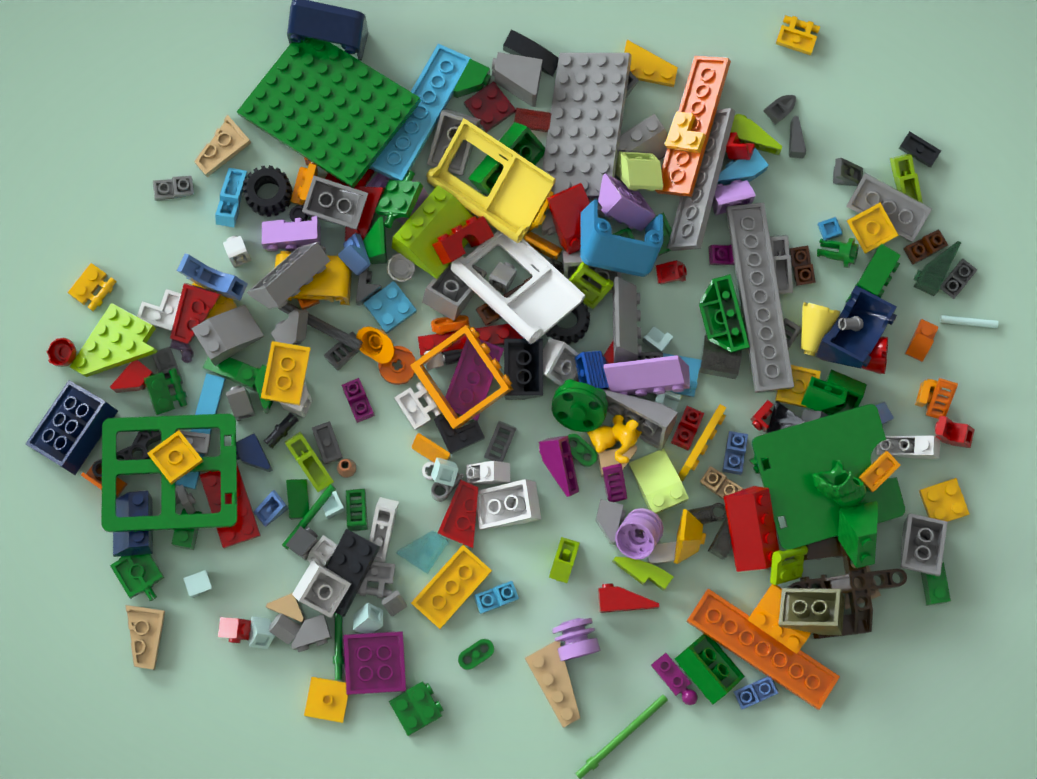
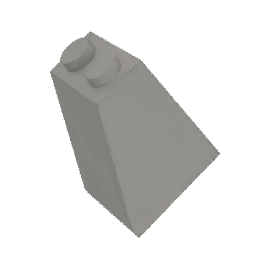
[492,52,542,107]

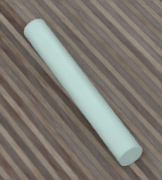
[940,315,998,328]

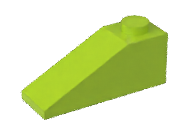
[731,114,782,155]

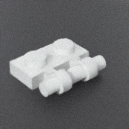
[394,382,442,430]

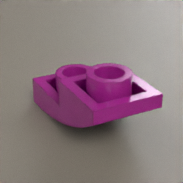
[708,245,735,265]
[341,378,375,423]

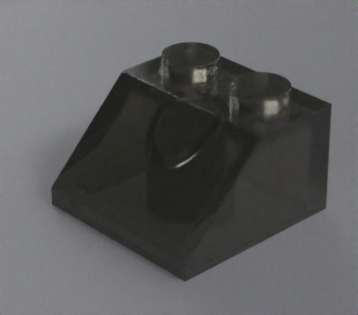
[699,335,742,379]

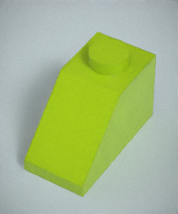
[549,537,580,583]

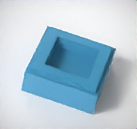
[817,217,843,241]

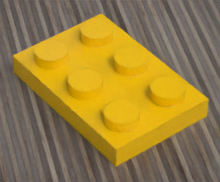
[261,341,311,406]

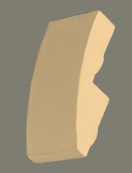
[700,466,743,500]

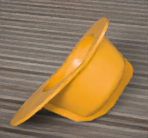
[356,326,394,364]

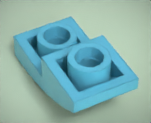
[474,581,519,614]

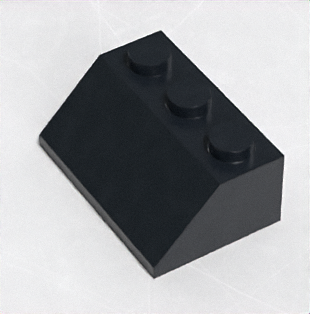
[504,338,543,400]

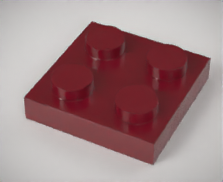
[464,81,516,133]

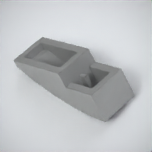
[770,235,793,294]

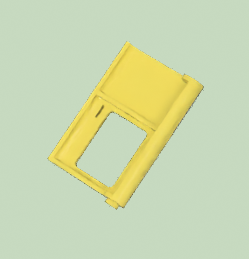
[426,118,556,243]

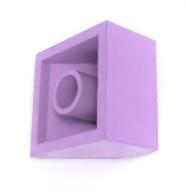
[712,180,756,215]

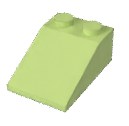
[628,448,689,514]

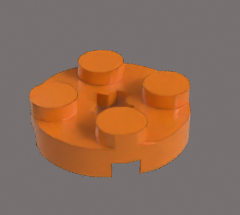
[378,346,416,385]

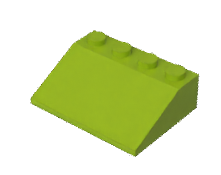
[391,185,473,279]

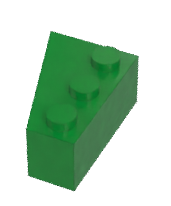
[846,244,901,302]

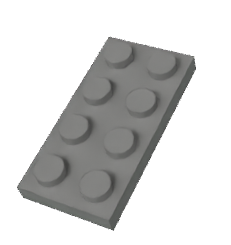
[846,173,932,242]

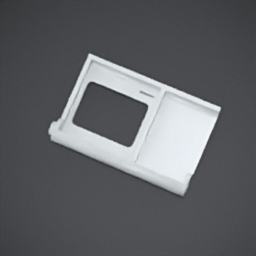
[451,231,585,344]

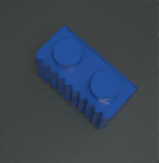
[574,351,609,390]

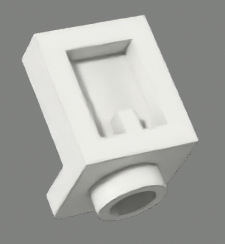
[307,535,337,567]

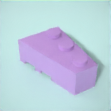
[262,216,321,251]

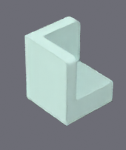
[642,327,673,352]
[655,391,682,411]
[431,457,459,486]
[322,491,346,519]
[183,570,212,598]
[353,603,383,634]
[248,616,275,649]

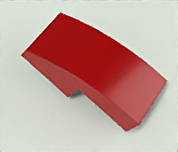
[671,406,704,451]

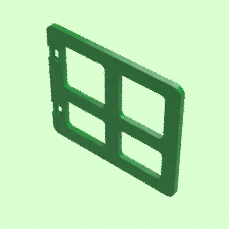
[101,414,237,532]

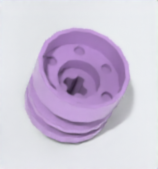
[615,508,664,560]
[552,618,601,661]

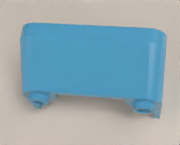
[581,199,663,277]

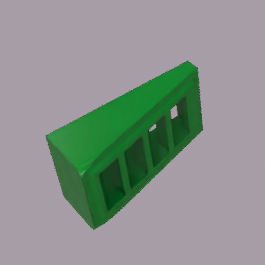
[346,489,368,531]

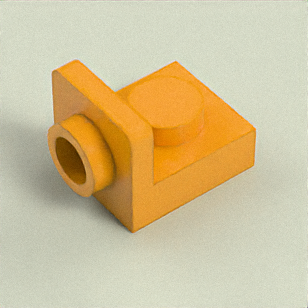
[915,379,942,407]

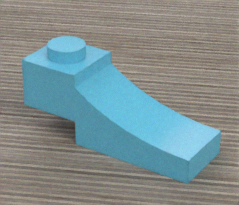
[215,168,247,228]

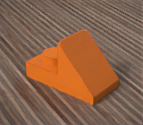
[905,319,939,362]

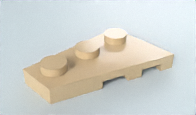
[194,115,251,177]
[125,605,165,670]

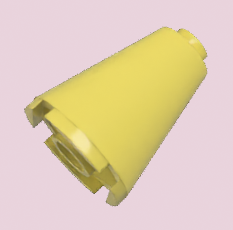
[801,302,840,356]

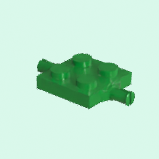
[375,170,423,228]
[110,554,164,601]

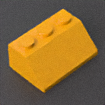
[748,584,811,654]

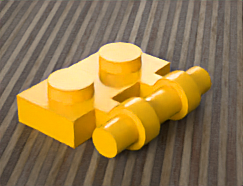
[776,15,820,55]
[67,263,117,312]

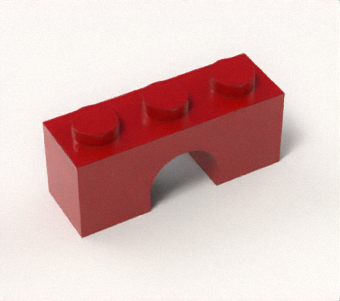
[432,216,494,265]

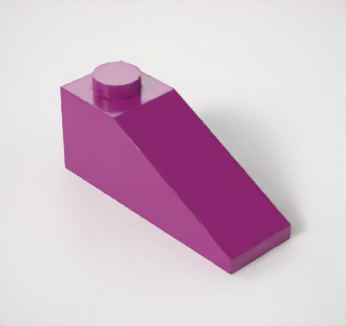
[539,436,579,497]

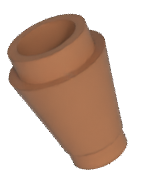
[337,459,356,478]

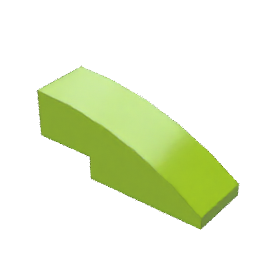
[890,154,923,203]
[284,432,334,492]
[612,557,674,590]

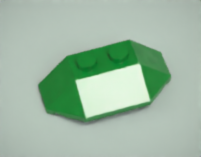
[699,274,750,353]

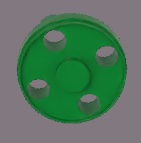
[551,379,608,432]

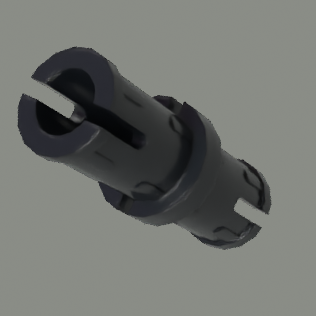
[263,412,299,449]

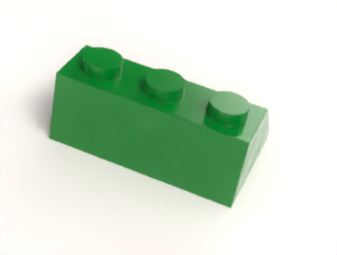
[675,634,745,705]

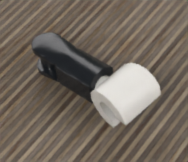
[424,349,463,370]

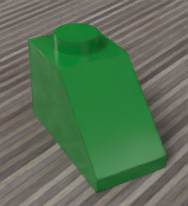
[453,59,492,98]
[801,377,848,411]
[171,508,203,550]

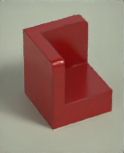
[726,132,755,160]

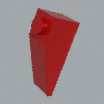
[598,583,659,613]

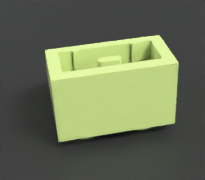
[615,151,663,191]

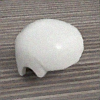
[387,253,416,282]

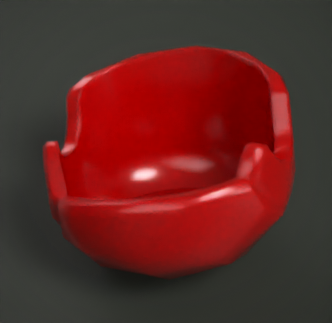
[47,338,76,367]

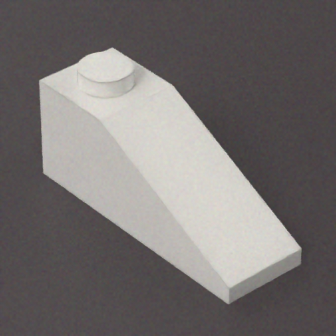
[369,497,399,563]

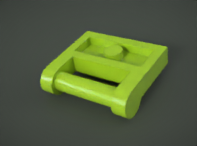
[568,262,614,309]
[770,545,808,585]

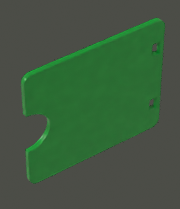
[752,404,905,550]

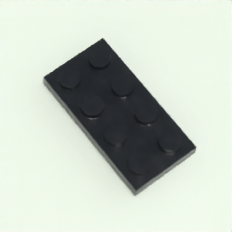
[326,529,380,617]

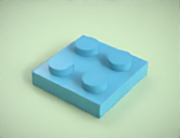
[364,281,417,334]

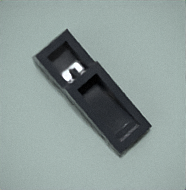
[503,29,559,76]

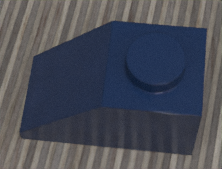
[236,433,273,472]

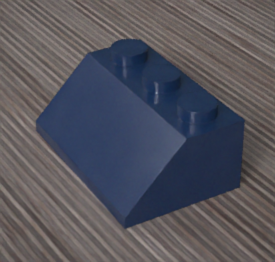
[113,491,153,557]

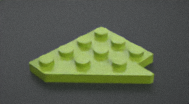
[70,303,157,377]

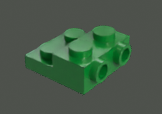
[389,681,444,736]

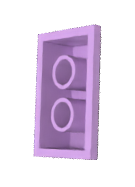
[598,173,656,231]

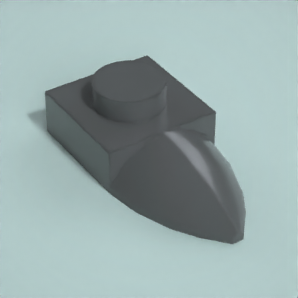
[764,95,796,125]

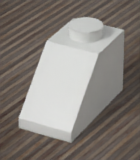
[223,236,252,268]

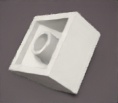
[292,560,351,618]

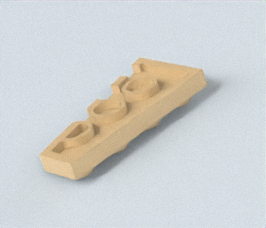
[525,641,580,728]

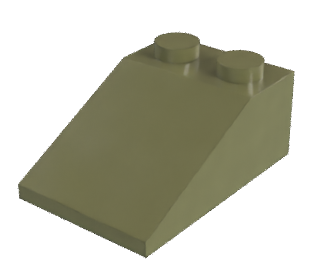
[778,588,845,635]

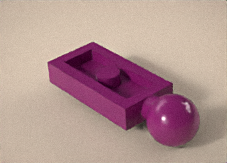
[651,653,698,705]

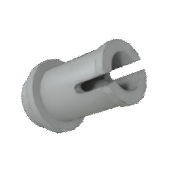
[838,316,864,331]

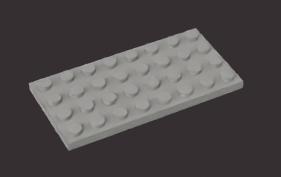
[542,53,632,198]

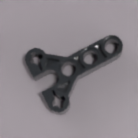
[92,431,161,481]

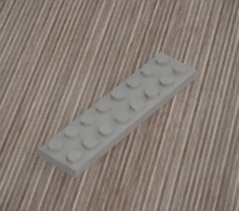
[668,108,736,251]

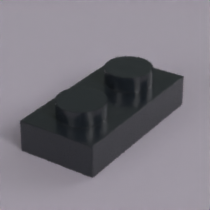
[899,131,941,168]

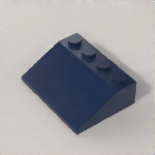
[26,380,118,475]

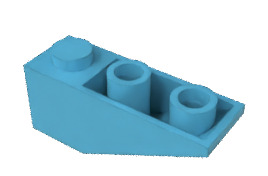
[717,148,769,185]

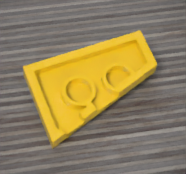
[624,40,678,87]

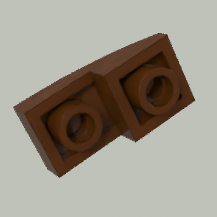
[904,229,948,265]
[789,245,816,286]

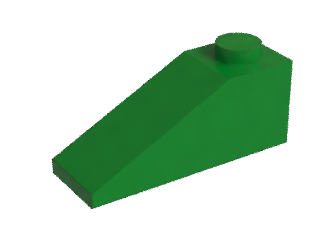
[203,357,257,392]

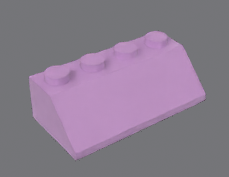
[604,355,690,397]

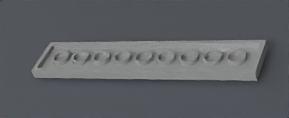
[726,203,794,393]

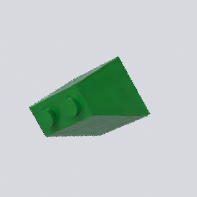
[838,501,878,568]

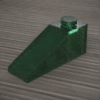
[913,241,961,296]

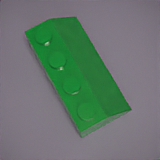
[468,122,545,196]

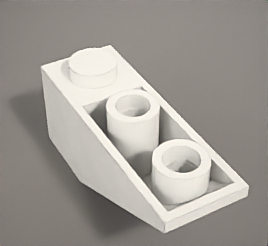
[876,436,940,459]

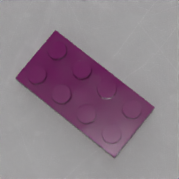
[445,338,504,421]

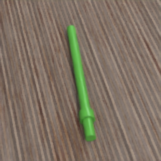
[575,695,668,779]

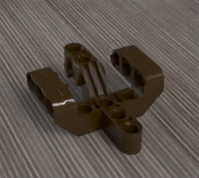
[787,537,907,639]

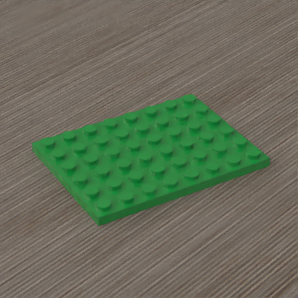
[237,37,421,188]

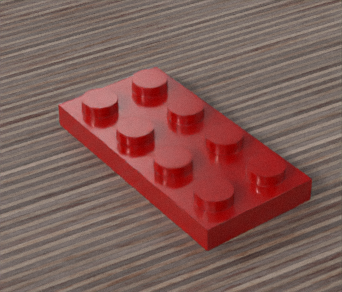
[200,464,261,548]

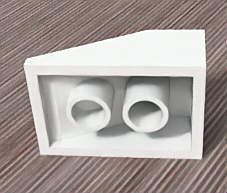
[477,479,541,530]

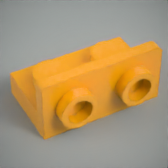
[291,163,318,206]

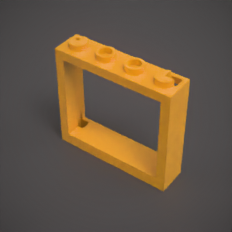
[410,325,513,429]

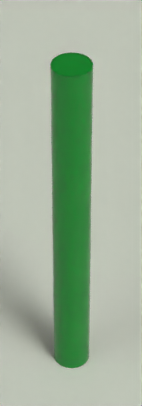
[282,484,336,550]

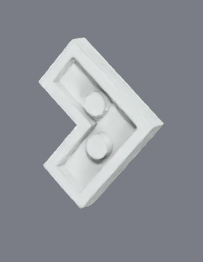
[137,289,181,331]

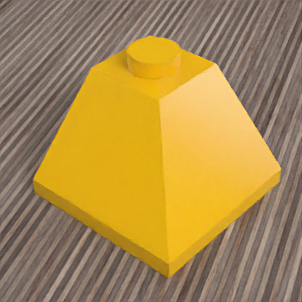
[674,509,706,564]

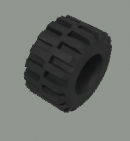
[243,165,293,217]
[546,301,590,345]

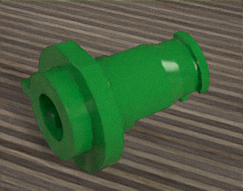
[817,238,859,268]

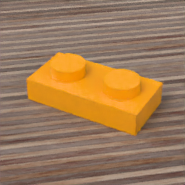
[858,451,901,492]

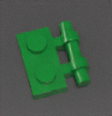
[144,368,187,415]

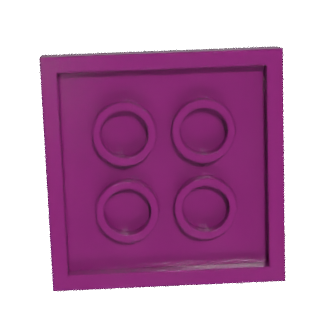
[343,631,406,695]

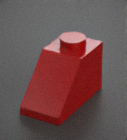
[110,360,154,393]

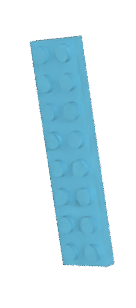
[369,44,471,181]

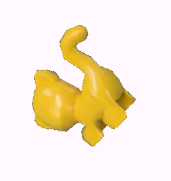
[587,415,642,464]

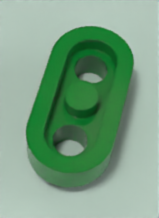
[568,434,597,467]
[458,639,494,670]

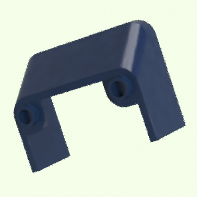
[287,0,368,60]

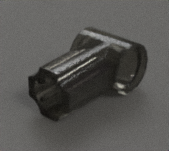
[688,503,727,524]

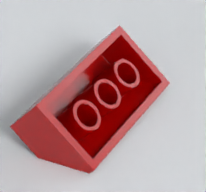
[724,486,779,572]

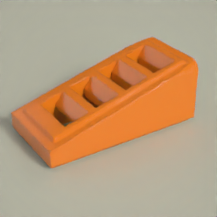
[926,378,958,419]

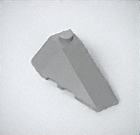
[603,389,678,450]

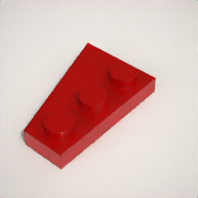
[170,283,222,344]

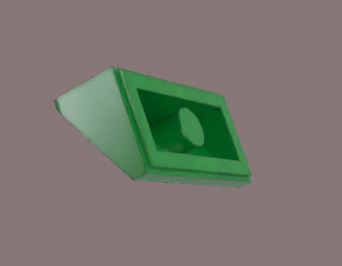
[286,479,309,520]

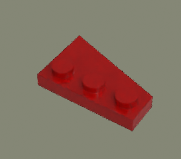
[345,186,385,241]
[438,480,478,549]

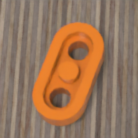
[431,315,469,335]

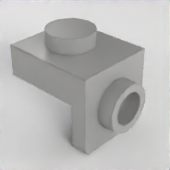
[176,485,196,514]

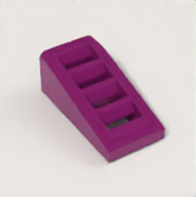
[602,463,627,502]

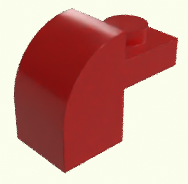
[935,416,975,448]

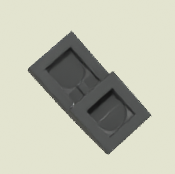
[152,346,183,388]

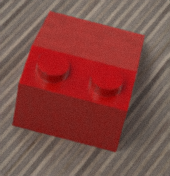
[547,183,590,254]

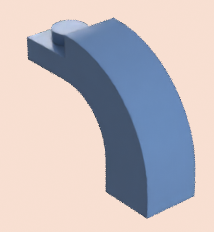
[177,254,248,301]

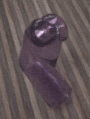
[170,339,194,363]

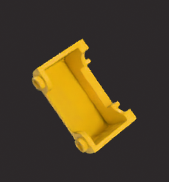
[274,251,352,305]

